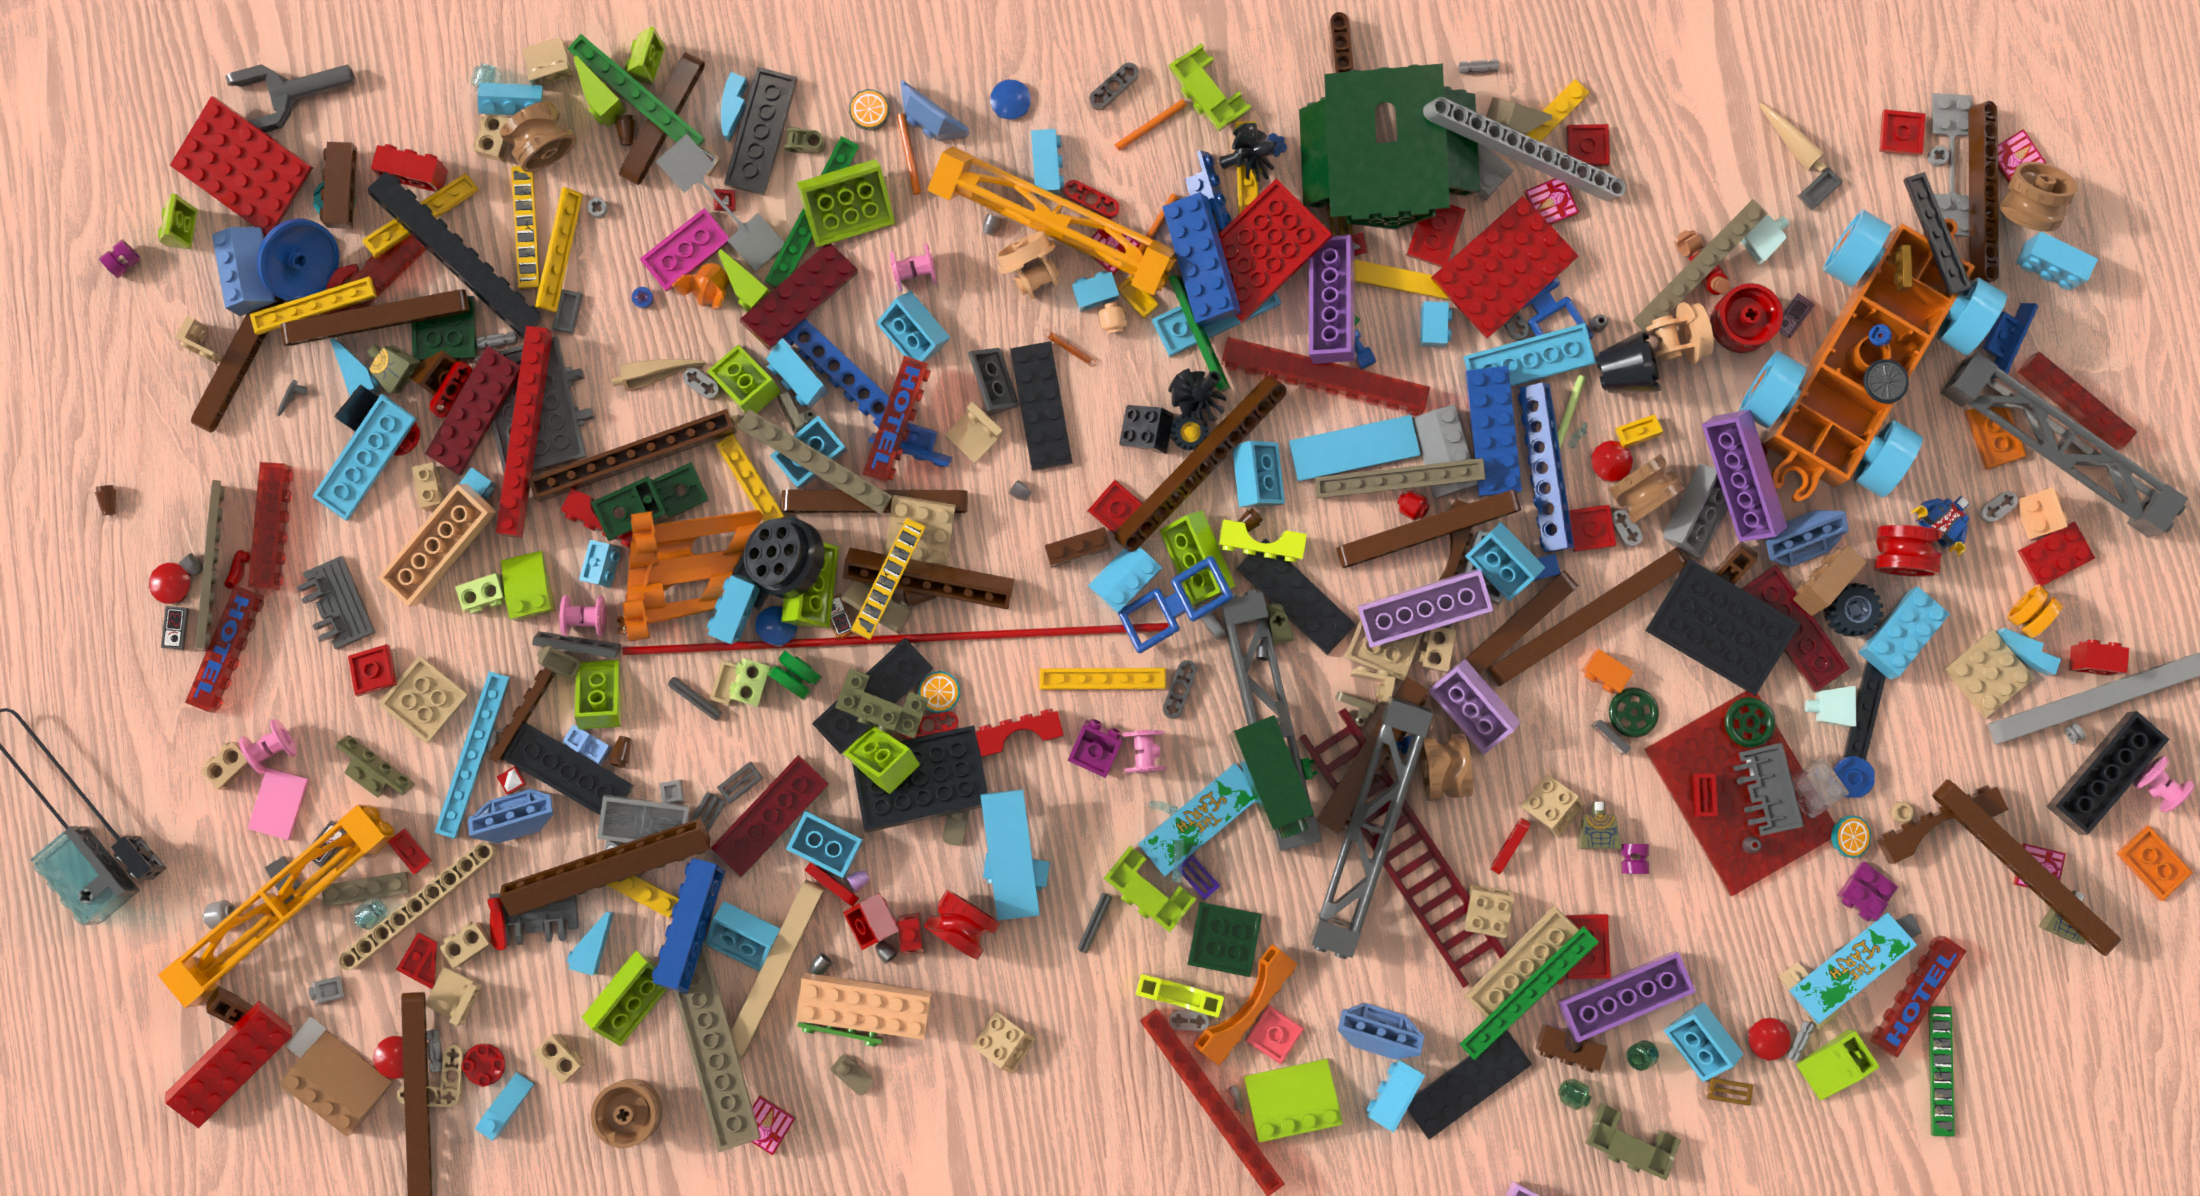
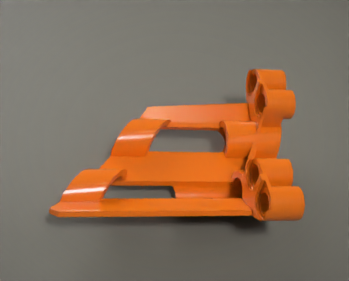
[623,510,764,642]

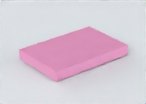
[248,768,309,840]

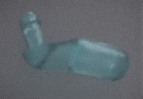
[1568,423,1588,449]
[1149,801,1178,814]

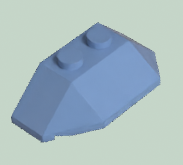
[900,80,970,141]
[1766,510,1849,567]
[468,789,553,843]
[1338,1003,1425,1059]

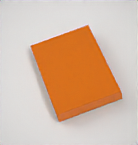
[1964,407,2027,470]
[2116,825,2193,901]

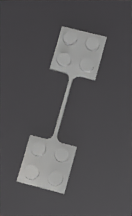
[1932,93,1972,237]
[655,134,785,272]

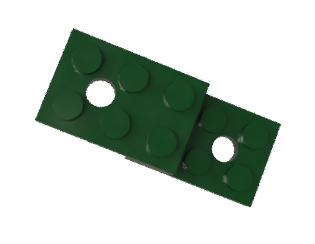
[591,462,710,541]

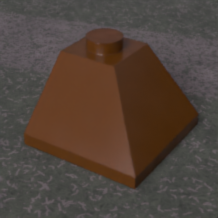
[409,350,465,401]

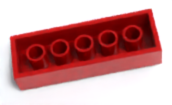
[165,1001,293,1129]

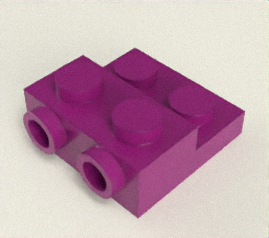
[1067,719,1124,778]
[1837,861,1898,922]

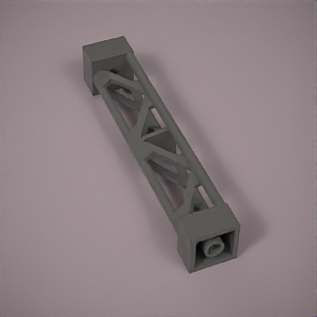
[1940,352,2188,538]
[1220,589,1322,851]
[1310,696,1433,959]

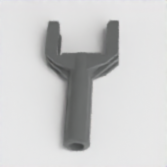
[225,64,355,132]

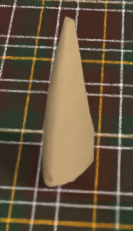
[1759,102,1827,173]
[612,359,706,391]

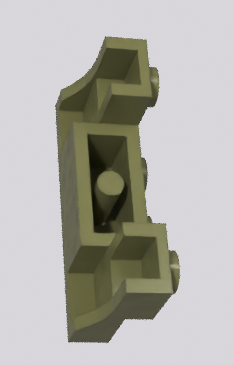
[835,668,929,738]
[1585,1103,1681,1181]

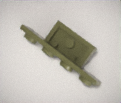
[336,735,415,798]

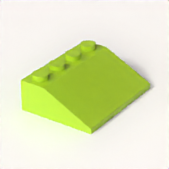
[796,159,896,247]
[1244,1058,1343,1142]

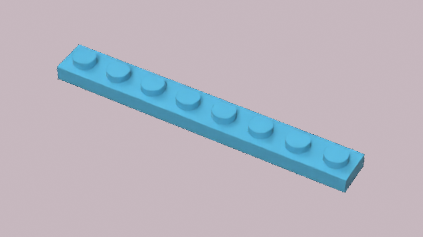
[434,671,511,839]

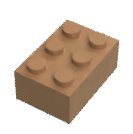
[1793,545,1867,616]

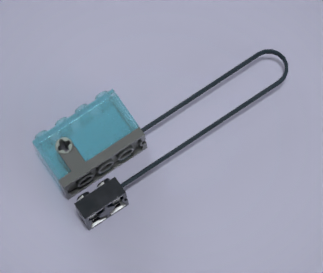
[0,708,167,925]

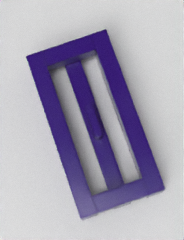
[1176,854,1220,900]

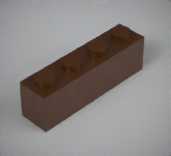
[320,142,357,229]

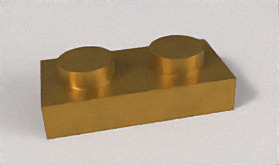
[1893,245,1912,292]

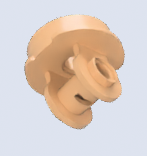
[996,231,1060,300]
[1646,302,1714,364]

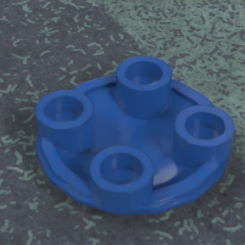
[990,79,1031,119]
[755,606,797,647]

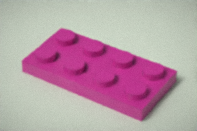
[640,208,729,292]

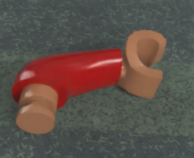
[1674,230,1731,295]

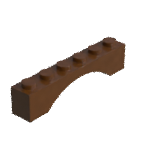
[1438,499,1473,581]
[1877,785,2009,864]

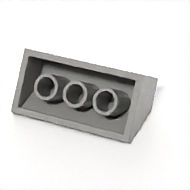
[1477,143,1514,201]
[1412,404,1478,498]
[1662,464,1728,560]

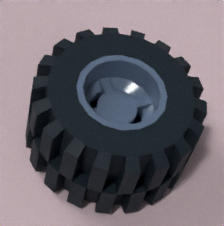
[1824,583,1884,636]

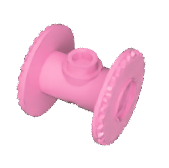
[890,243,937,292]
[559,595,607,637]
[239,719,297,774]
[1123,730,1167,773]
[2133,756,2195,813]

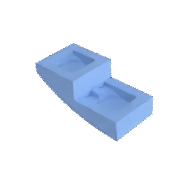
[562,724,612,765]

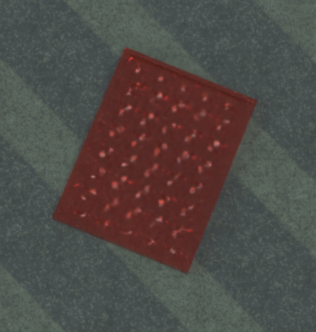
[1644,690,1835,896]

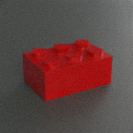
[371,144,448,192]

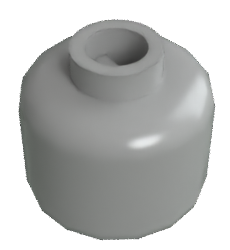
[203,900,236,929]

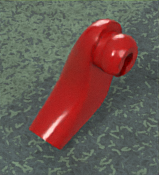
[326,264,360,290]
[224,550,251,589]

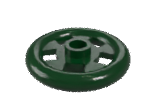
[1609,687,1659,738]
[1725,697,1776,748]

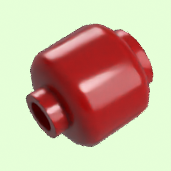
[1397,490,1430,521]

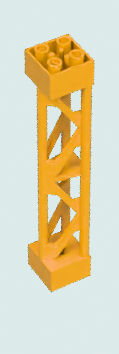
[927,146,1177,295]
[158,804,395,1008]

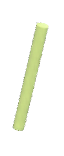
[1557,375,1586,449]

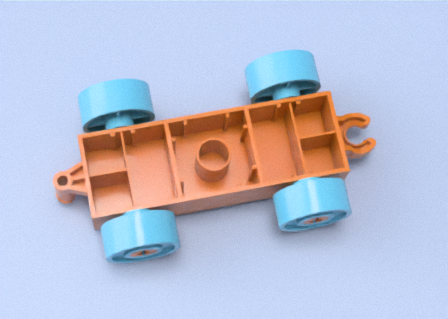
[1738,209,2007,503]

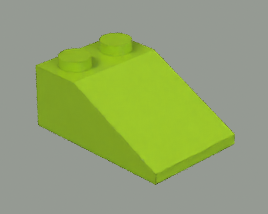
[625,26,665,85]
[574,55,627,128]
[158,193,198,250]
[718,249,770,312]
[707,344,781,414]
[501,550,556,621]
[575,660,621,730]
[843,725,920,794]

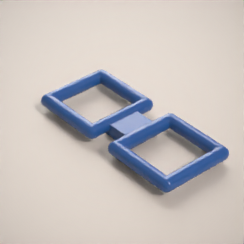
[1521,277,1593,340]
[1118,556,1233,653]

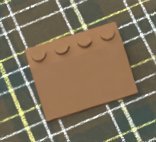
[279,1030,393,1137]

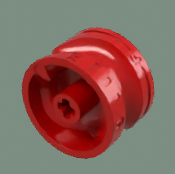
[1710,283,1783,353]
[1874,525,1943,577]
[924,889,1001,960]

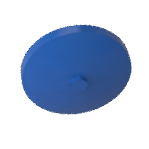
[257,218,339,301]

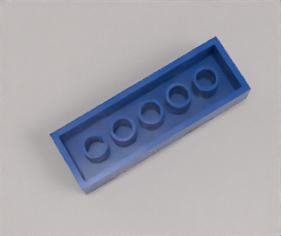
[1162,192,1241,327]
[1465,366,1522,497]
[652,858,726,994]

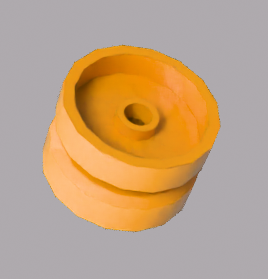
[2007,584,2063,638]

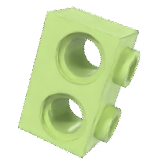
[455,573,505,614]
[729,658,770,707]

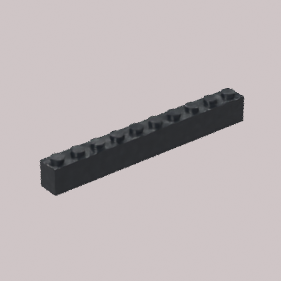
[368,172,541,339]

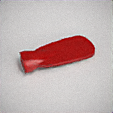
[487,897,507,950]

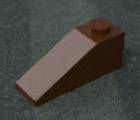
[1713,542,1758,585]
[206,986,253,1026]

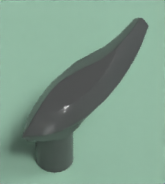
[277,380,308,416]

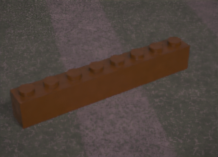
[843,547,1014,610]
[1317,677,1429,835]

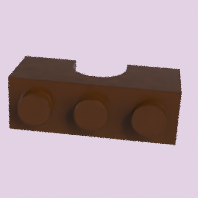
[1045,527,1111,568]
[1535,1024,1608,1073]

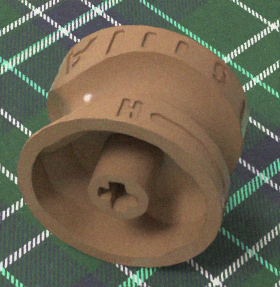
[500,101,576,172]
[2000,162,2078,232]
[1608,454,1685,524]
[1419,733,1473,801]
[591,1079,663,1148]

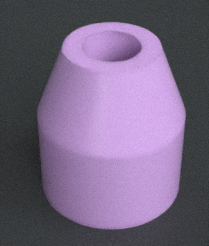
[846,870,870,892]

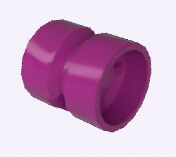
[99,239,141,279]
[1621,844,1649,874]

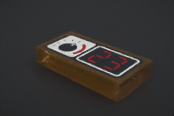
[830,593,854,640]

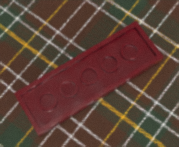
[740,243,858,351]
[425,346,520,475]
[1741,565,1850,692]
[711,755,829,877]

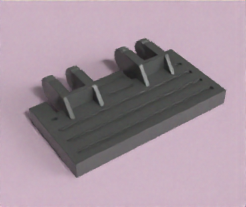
[297,556,376,649]
[1733,743,1804,836]
[489,893,579,946]

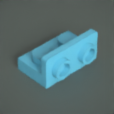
[579,540,622,588]

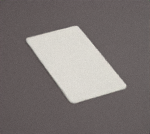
[287,1017,326,1058]

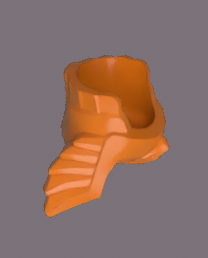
[672,263,730,310]

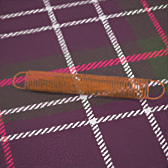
[1044,330,1096,367]

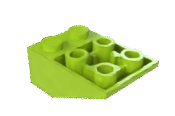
[1796,1029,1880,1101]

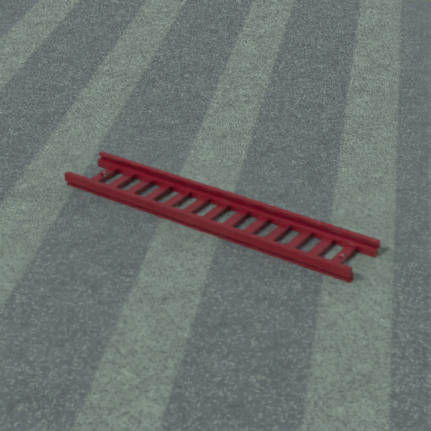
[1299,708,1506,988]

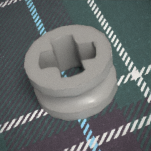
[1927,146,1949,167]
[588,198,608,218]
[2065,723,2085,744]

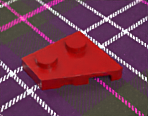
[396,932,438,989]

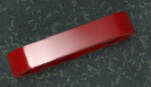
[1064,180,1119,219]
[429,361,472,418]
[898,711,959,739]
[1490,817,1531,875]
[804,862,859,907]

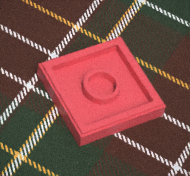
[1245,1005,1304,1064]

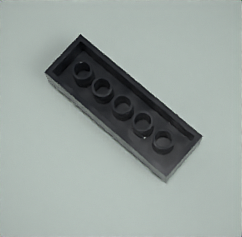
[2046,711,2170,835]

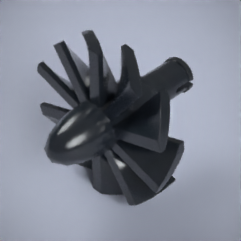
[1219,122,1275,183]
[1168,368,1226,425]

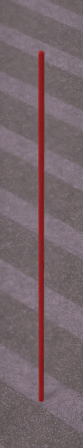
[622,623,1168,655]

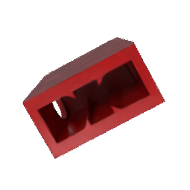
[897,913,925,956]

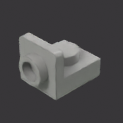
[308,976,344,1004]

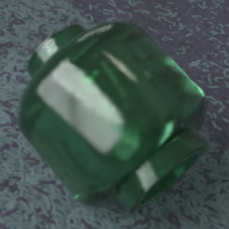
[1626,1040,1659,1071]
[1558,1078,1592,1110]

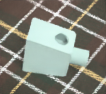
[1740,215,1789,266]
[1805,686,1856,727]

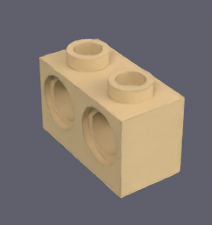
[473,114,510,162]
[412,463,445,511]
[1419,627,1457,673]
[201,742,250,790]
[439,921,492,968]
[533,1033,585,1084]

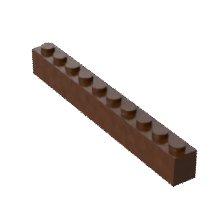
[528,409,737,502]
[499,818,711,917]

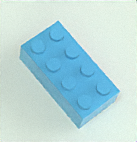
[1858,586,1950,680]

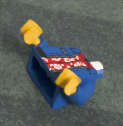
[1911,496,1969,557]

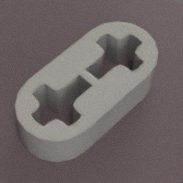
[683,368,720,400]
[1979,491,2018,523]
[1612,510,1642,547]
[1194,603,1226,640]
[1168,1010,1209,1031]

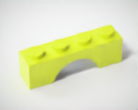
[1218,519,1307,563]
[1135,973,1224,1018]

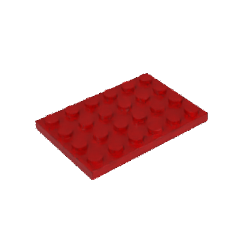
[170,96,314,235]
[1219,178,1333,324]
[1431,196,1579,339]

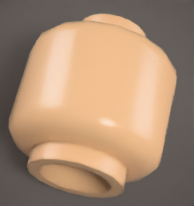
[1099,302,1127,334]

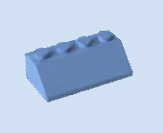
[212,227,276,316]

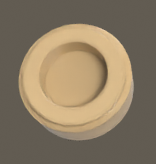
[1891,802,1914,823]

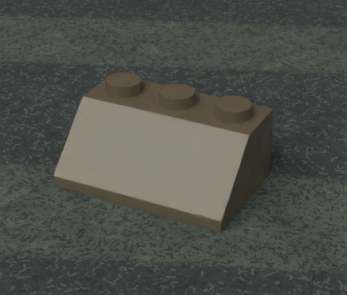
[1486,97,1553,134]
[841,581,912,635]

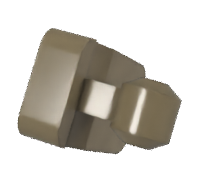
[777,391,816,434]
[537,645,580,679]
[1335,691,1378,727]
[943,810,970,846]
[831,1054,874,1095]

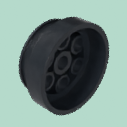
[744,517,825,599]

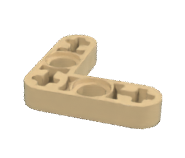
[397,1044,465,1108]

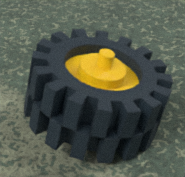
[1170,413,1209,451]

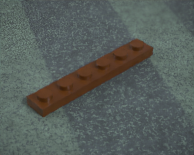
[490,668,556,764]

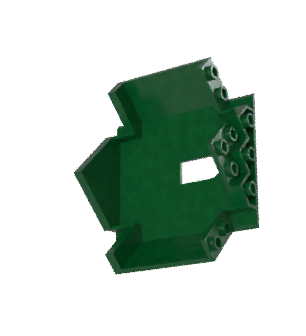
[1299,63,1480,230]

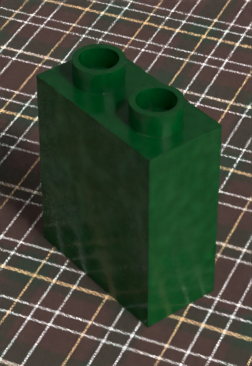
[1229,715,1314,839]

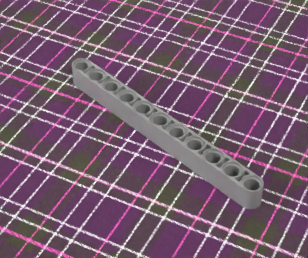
[1423,97,1626,201]
[1987,652,2200,744]

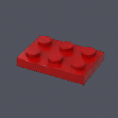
[1406,204,1466,268]
[2018,521,2095,586]
[1565,914,1611,980]

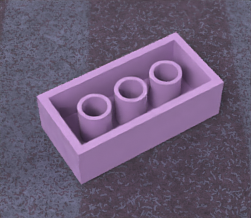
[1428,659,1521,754]

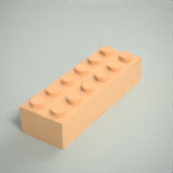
[378,484,497,606]
[796,973,932,1040]

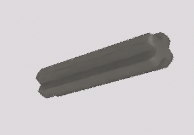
[668,677,722,721]
[1078,893,1112,953]

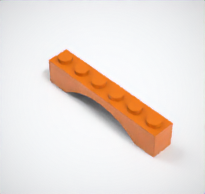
[1194,944,1298,1066]

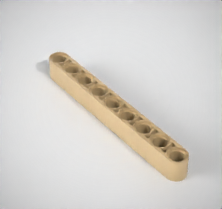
[338,842,497,970]
[731,880,825,1061]

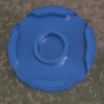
[1831,756,1875,798]

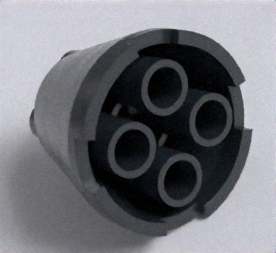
[1595,330,1661,393]

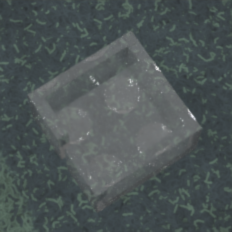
[1792,758,1849,818]

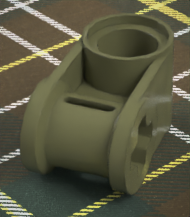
[784,127,826,154]
[1267,603,1294,646]

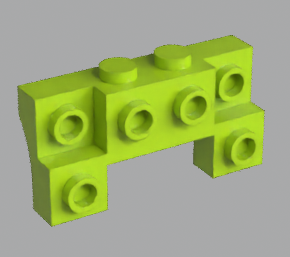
[1169,43,1252,132]
[1103,845,1196,932]

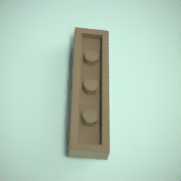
[322,872,410,907]

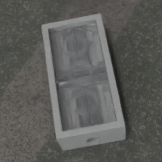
[597,795,689,843]

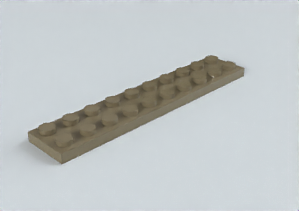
[661,939,761,1152]

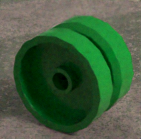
[767,650,822,701]

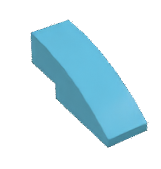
[721,72,748,142]
[1996,628,2061,676]

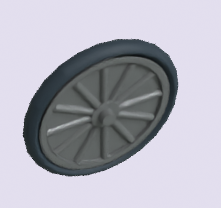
[1864,359,1909,404]

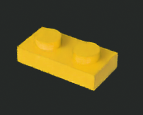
[1615,414,1663,449]

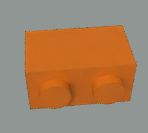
[1581,648,1634,695]

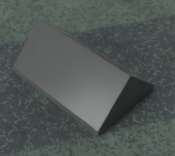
[968,348,1019,416]

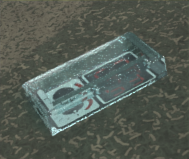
[1172,840,1184,883]

